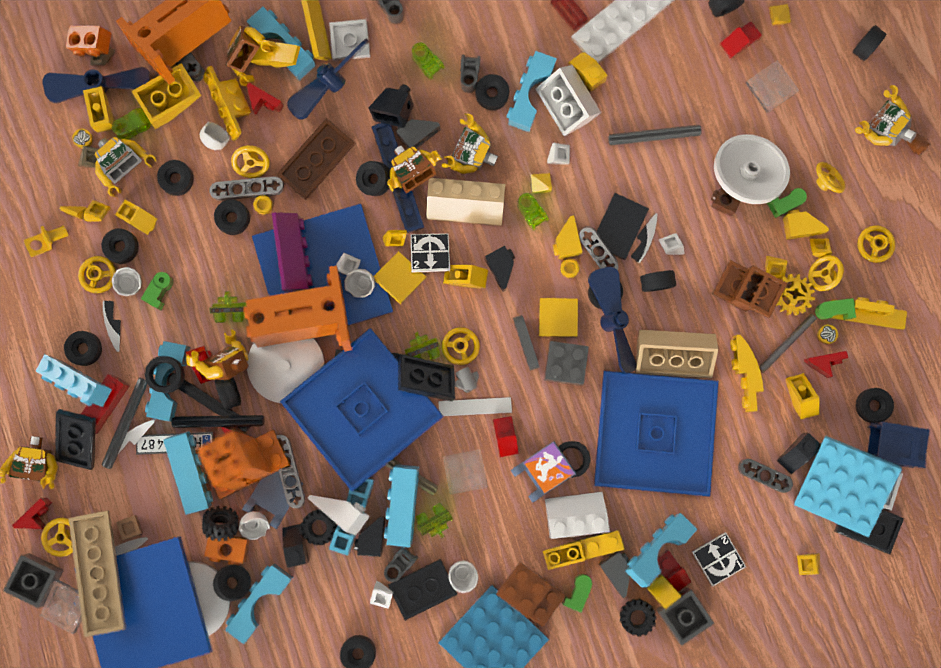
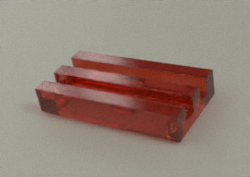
[550,0,588,32]

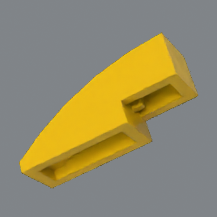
[251,43,300,68]

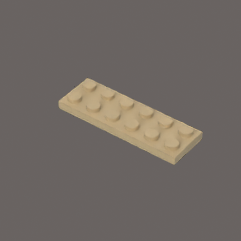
[69,511,126,637]

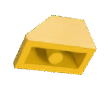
[568,52,608,93]
[83,86,116,133]
[115,200,158,235]
[783,210,829,240]
[552,215,582,260]
[443,265,488,288]
[786,373,819,420]
[646,574,681,609]

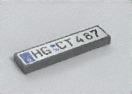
[136,432,215,455]

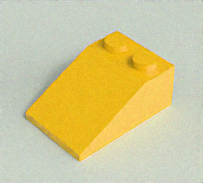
[132,63,201,130]

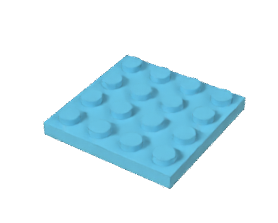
[794,435,902,537]

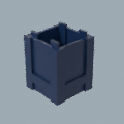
[867,422,930,468]

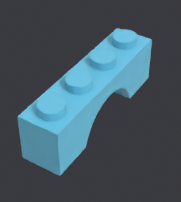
[246,7,316,81]
[506,51,557,132]
[145,341,190,422]
[329,478,375,556]
[625,513,697,588]
[225,564,293,644]

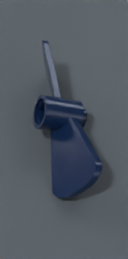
[287,38,370,120]
[42,67,150,103]
[588,267,636,374]

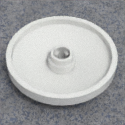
[714,134,790,204]
[247,338,325,403]
[188,561,231,636]

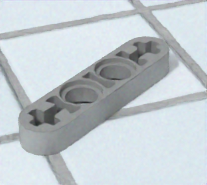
[209,177,284,201]
[277,435,305,509]

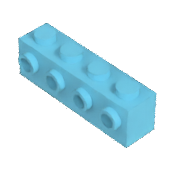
[36,354,112,407]
[163,431,213,515]
[384,464,419,547]

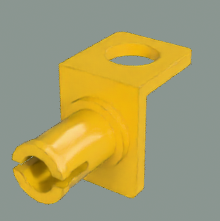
[24,225,69,257]

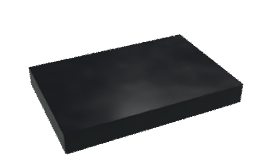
[591,193,649,260]
[398,354,455,401]
[55,409,96,470]
[834,509,904,555]
[388,559,458,620]

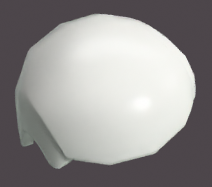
[199,122,230,150]
[112,267,142,297]
[344,269,375,298]
[238,511,270,540]
[448,560,478,593]

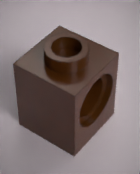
[711,187,741,216]

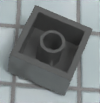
[544,341,589,386]
[3,553,64,608]
[656,587,714,646]

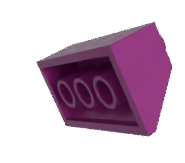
[272,212,313,293]

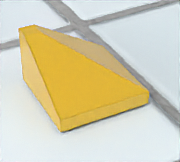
[769,4,791,25]
[531,173,552,194]
[84,200,111,222]
[59,206,87,219]
[383,230,407,246]
[809,238,832,258]
[765,256,788,279]
[797,553,820,575]

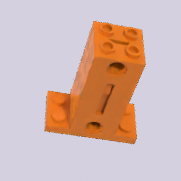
[116,0,232,85]
[244,266,352,351]
[197,430,291,500]

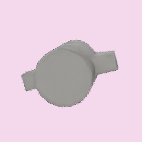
[455,367,479,393]

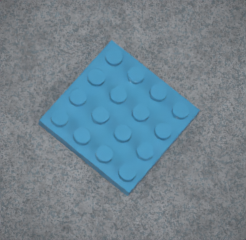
[438,585,549,668]

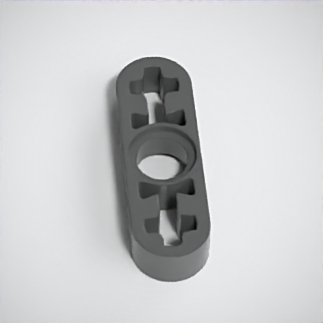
[513,315,539,371]
[738,459,793,493]

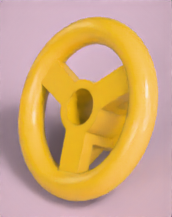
[231,145,270,178]
[816,162,846,193]
[857,225,895,263]
[808,255,844,291]
[78,256,116,294]
[442,327,480,365]
[41,518,73,557]

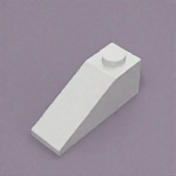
[308,495,370,535]

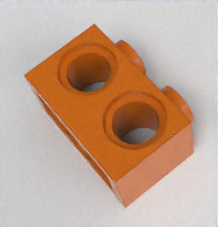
[66,26,112,57]

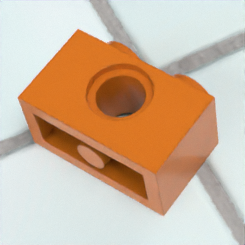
[204,535,250,565]

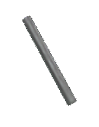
[759,314,817,373]

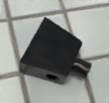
[368,84,414,128]

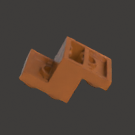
[712,260,787,318]
[496,562,566,627]

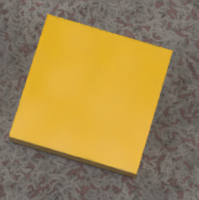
[373,251,426,304]
[539,298,578,337]

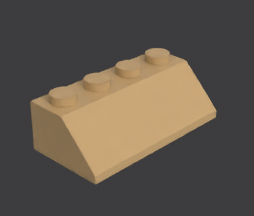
[426,178,505,226]
[635,330,718,378]

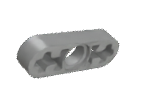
[579,226,619,270]

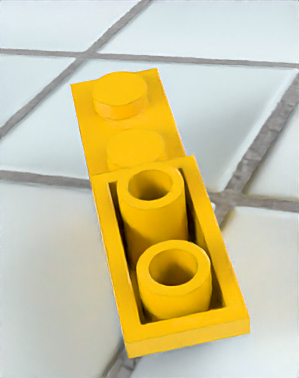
[730,334,764,412]
[543,530,625,570]

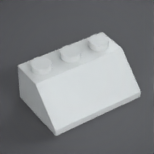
[536,65,601,136]
[545,492,610,539]

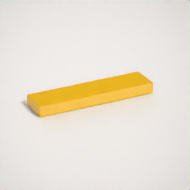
[301,0,332,61]

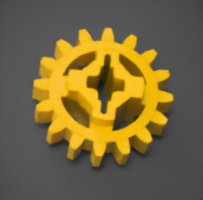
[776,274,815,316]

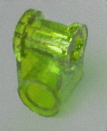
[412,42,445,80]
[112,108,152,140]
[517,193,549,231]

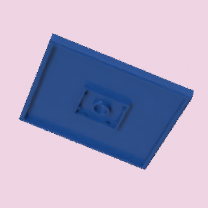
[252,204,393,326]
[280,328,444,492]
[594,371,719,497]
[74,536,213,668]

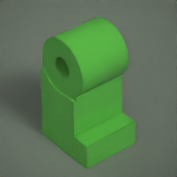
[767,188,807,218]
[141,272,173,310]
[815,298,856,320]
[562,574,592,613]

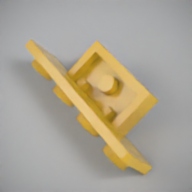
[203,66,251,141]
[830,297,907,330]

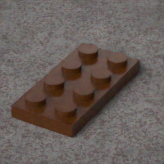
[277,118,355,200]

